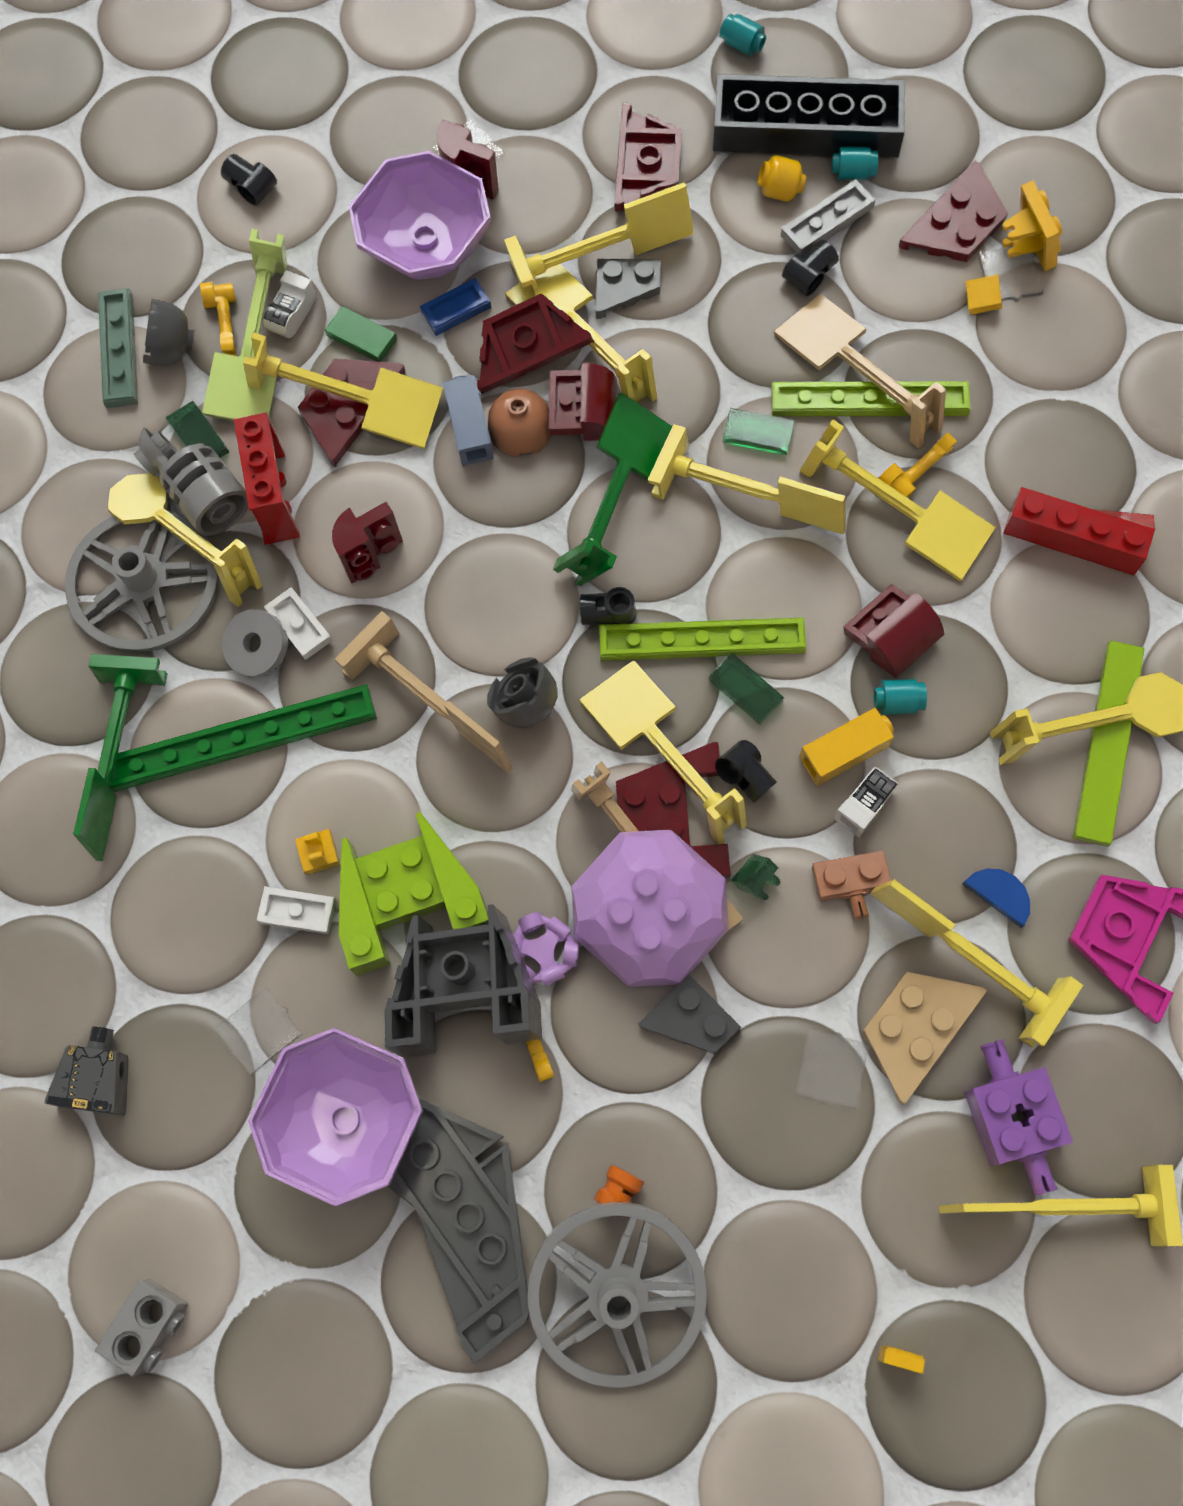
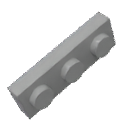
[781,179,876,255]

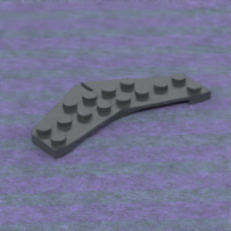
[388,1098,529,1364]

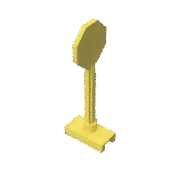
[108,473,262,607]
[990,672,1183,765]

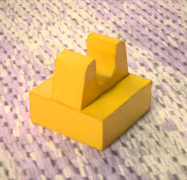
[295,829,340,875]

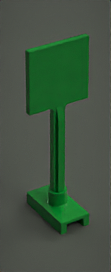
[553,392,673,586]
[73,654,168,861]

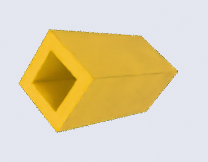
[799,708,894,787]

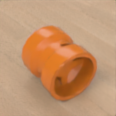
[594,1165,644,1217]

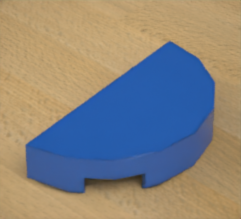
[962,868,1030,928]

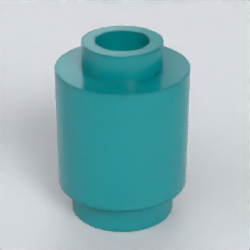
[719,13,767,56]
[831,147,878,180]
[873,679,927,715]

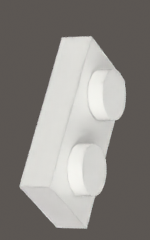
[264,587,333,660]
[256,886,337,935]

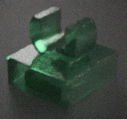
[731,854,781,900]

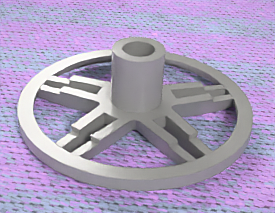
[65,510,219,653]
[527,1202,707,1388]

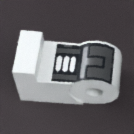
[263,270,317,338]
[834,766,899,838]

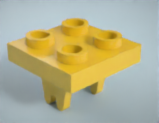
[1002,180,1062,271]

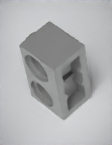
[95,1279,188,1377]

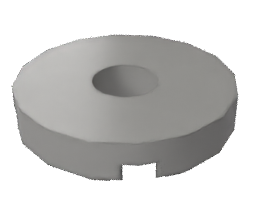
[222,609,288,678]

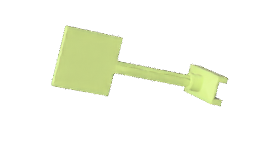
[202,228,287,421]

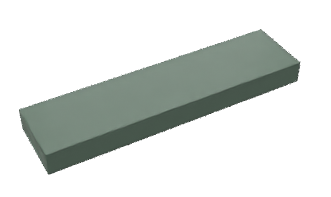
[98,288,138,408]

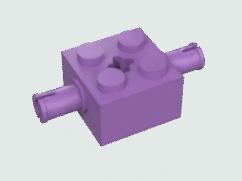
[964,1039,1073,1196]

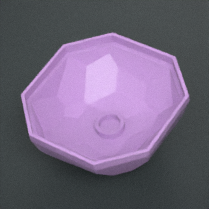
[349,151,491,280]
[571,830,729,987]
[248,1028,423,1207]

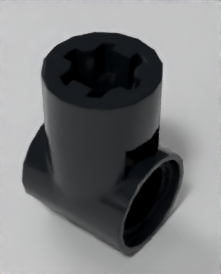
[221,154,277,206]
[782,240,839,296]
[580,587,636,625]
[715,740,777,803]

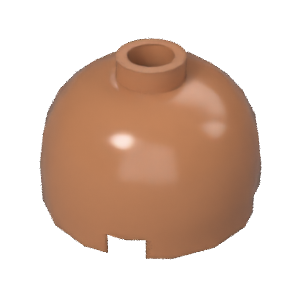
[488,389,551,457]

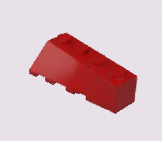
[1003,487,1155,576]

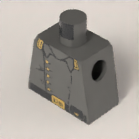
[44,1026,129,1116]

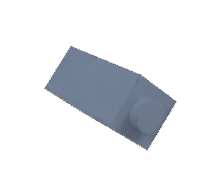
[443,375,494,466]

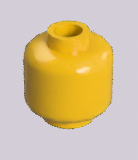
[757,155,806,202]

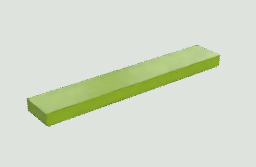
[771,381,971,417]
[599,617,806,661]
[1072,640,1145,847]

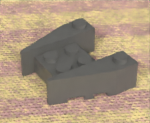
[385,904,542,1057]

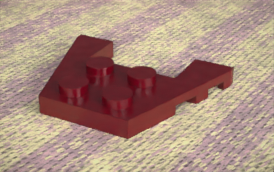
[616,742,731,878]

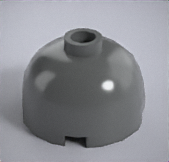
[143,299,195,366]
[487,657,558,728]

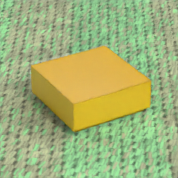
[965,274,1003,315]
[878,1345,925,1374]

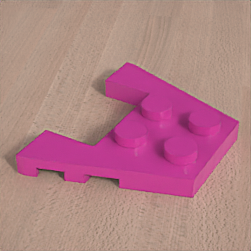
[1068,875,1183,1024]

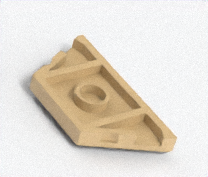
[862,972,988,1105]

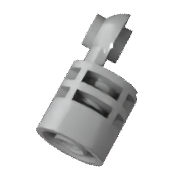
[133,427,249,536]

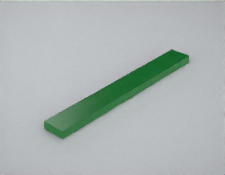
[99,684,377,792]

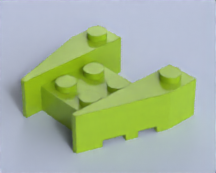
[339,812,488,976]

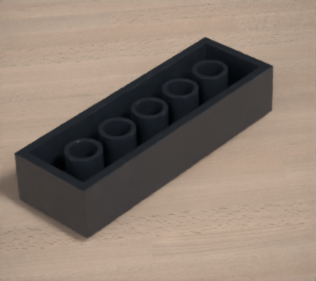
[713,74,905,158]

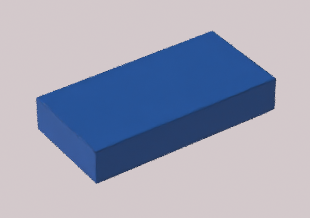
[420,278,491,336]

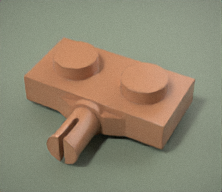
[812,850,891,920]

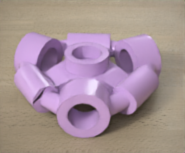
[513,912,580,986]

